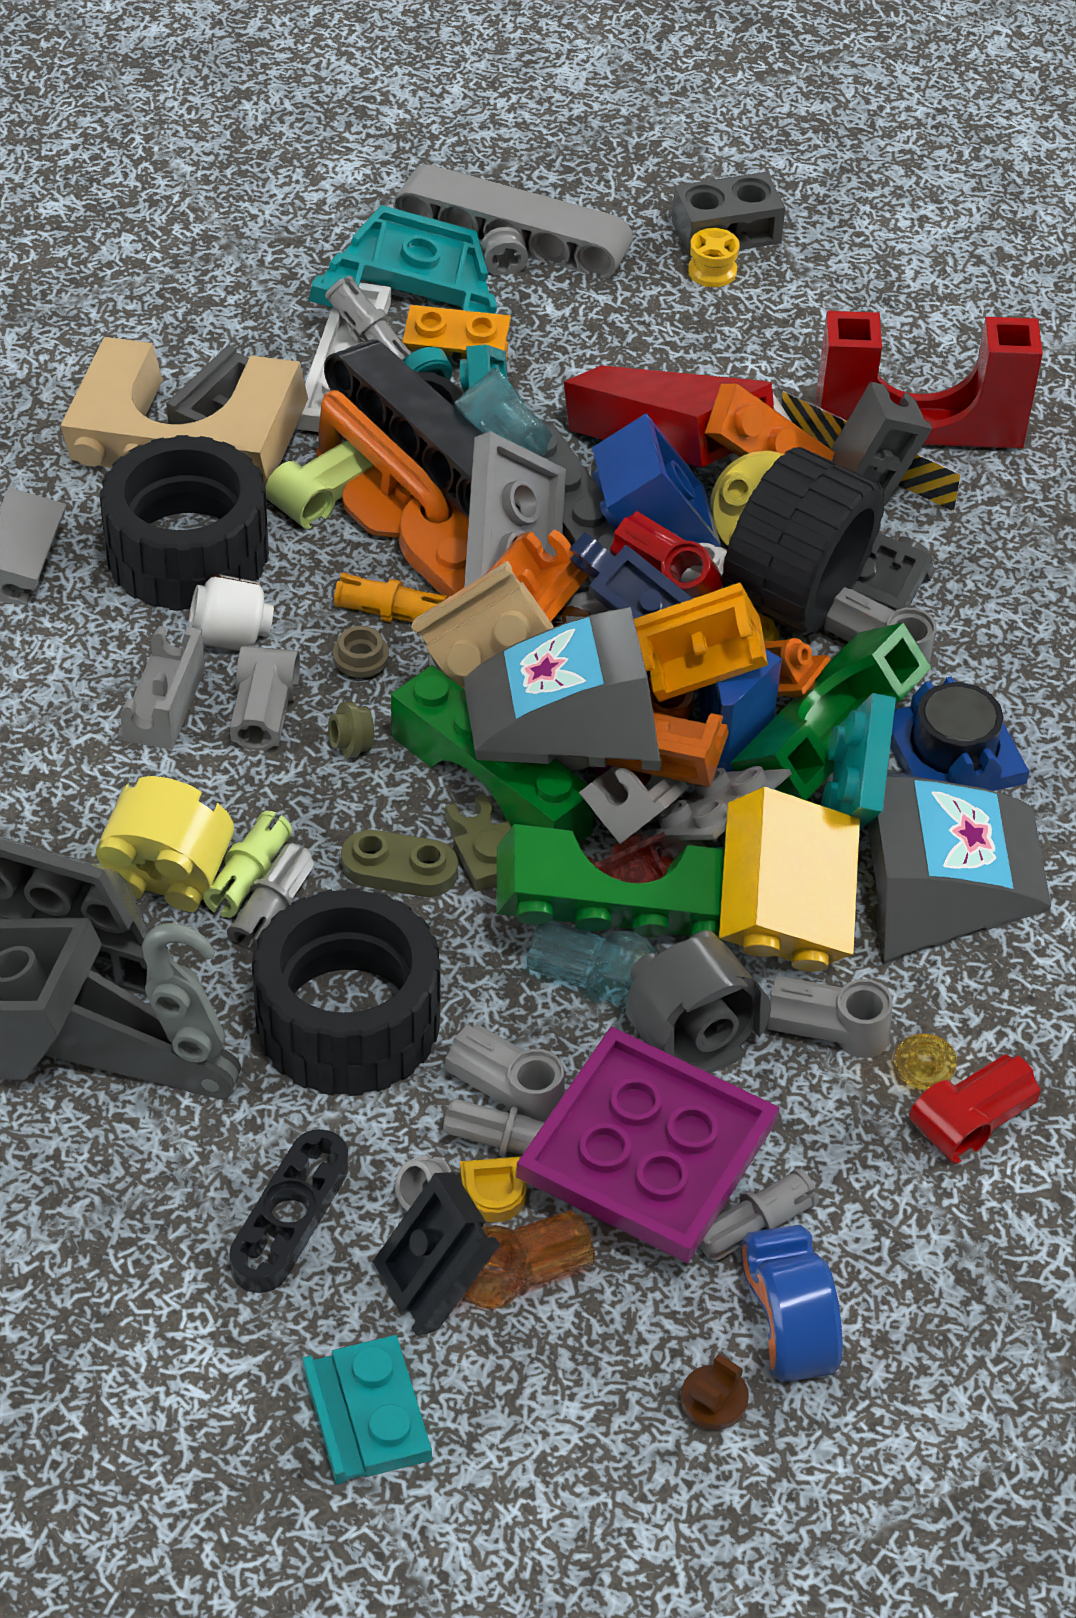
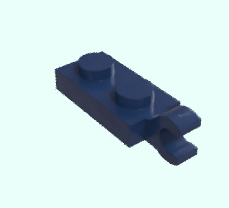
[570,532,693,619]

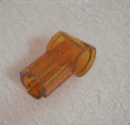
[464,1210,595,1310]

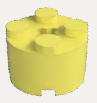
[96,776,234,912]

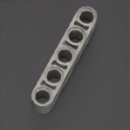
[393,164,633,279]

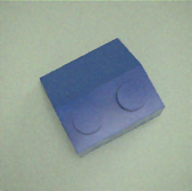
[592,413,721,547]

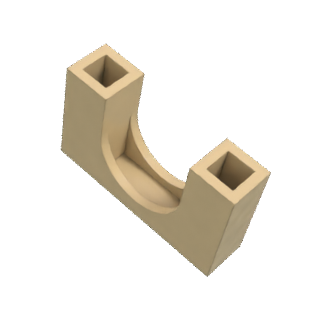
[60,337,308,485]

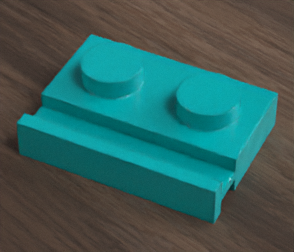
[302,1334,432,1485]

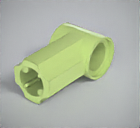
[265,441,374,529]

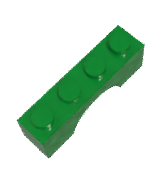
[730,622,931,800]
[391,665,594,844]
[496,824,725,941]

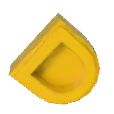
[460,1157,527,1222]

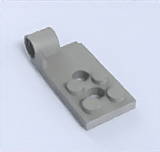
[428,431,566,673]

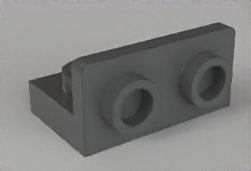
[852,530,935,611]

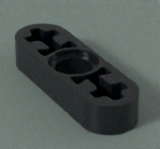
[229,1129,349,1293]

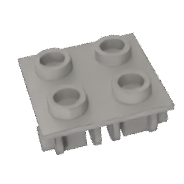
[640,766,792,866]

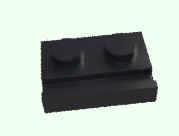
[372,1172,500,1335]

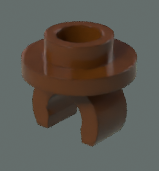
[681,1354,749,1430]

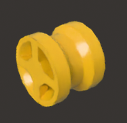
[688,228,740,287]

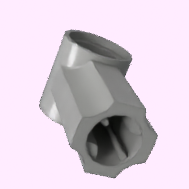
[824,587,937,665]
[230,646,300,751]
[767,976,892,1058]
[445,1024,565,1122]

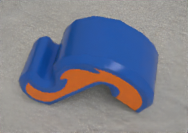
[741,1225,843,1382]

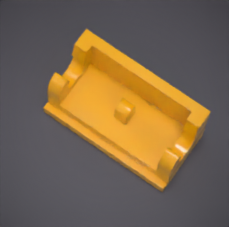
[634,583,768,702]

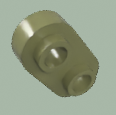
[341,830,458,897]

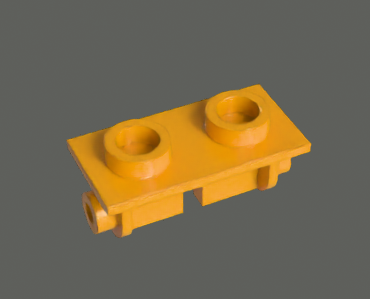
[402,305,511,361]

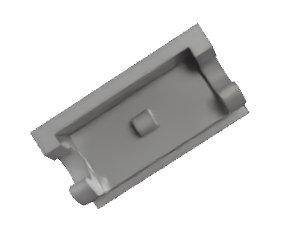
[0,487,66,605]
[117,626,205,750]
[579,766,689,844]

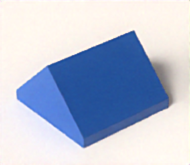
[697,649,782,772]

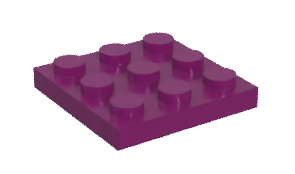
[516,1026,780,1263]

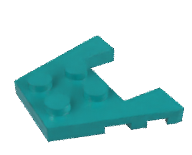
[308,205,497,314]

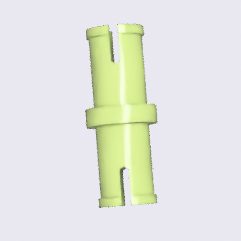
[203,811,292,918]

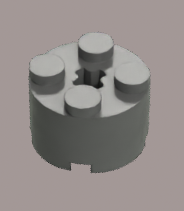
[625,930,771,1074]

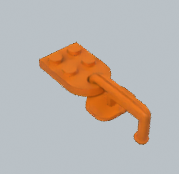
[316,390,469,596]

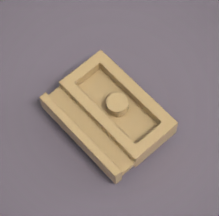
[411,561,554,689]

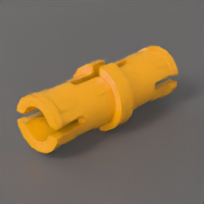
[334,572,449,623]

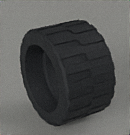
[100,435,269,611]
[722,447,885,636]
[252,888,441,1096]

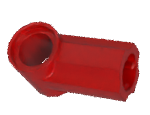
[609,511,722,598]
[909,1054,1041,1164]

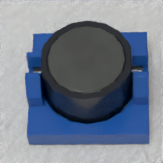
[890,676,1030,791]

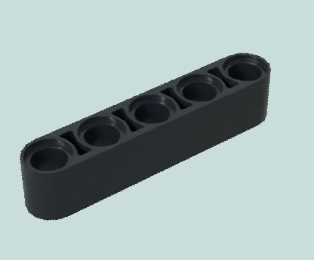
[324,339,519,519]

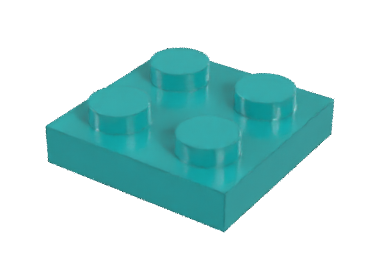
[821,693,896,831]

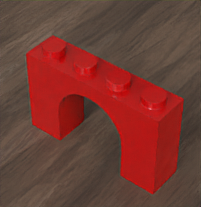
[814,311,1043,448]

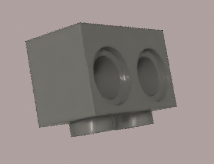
[672,172,785,258]

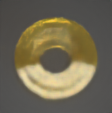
[894,1033,957,1090]

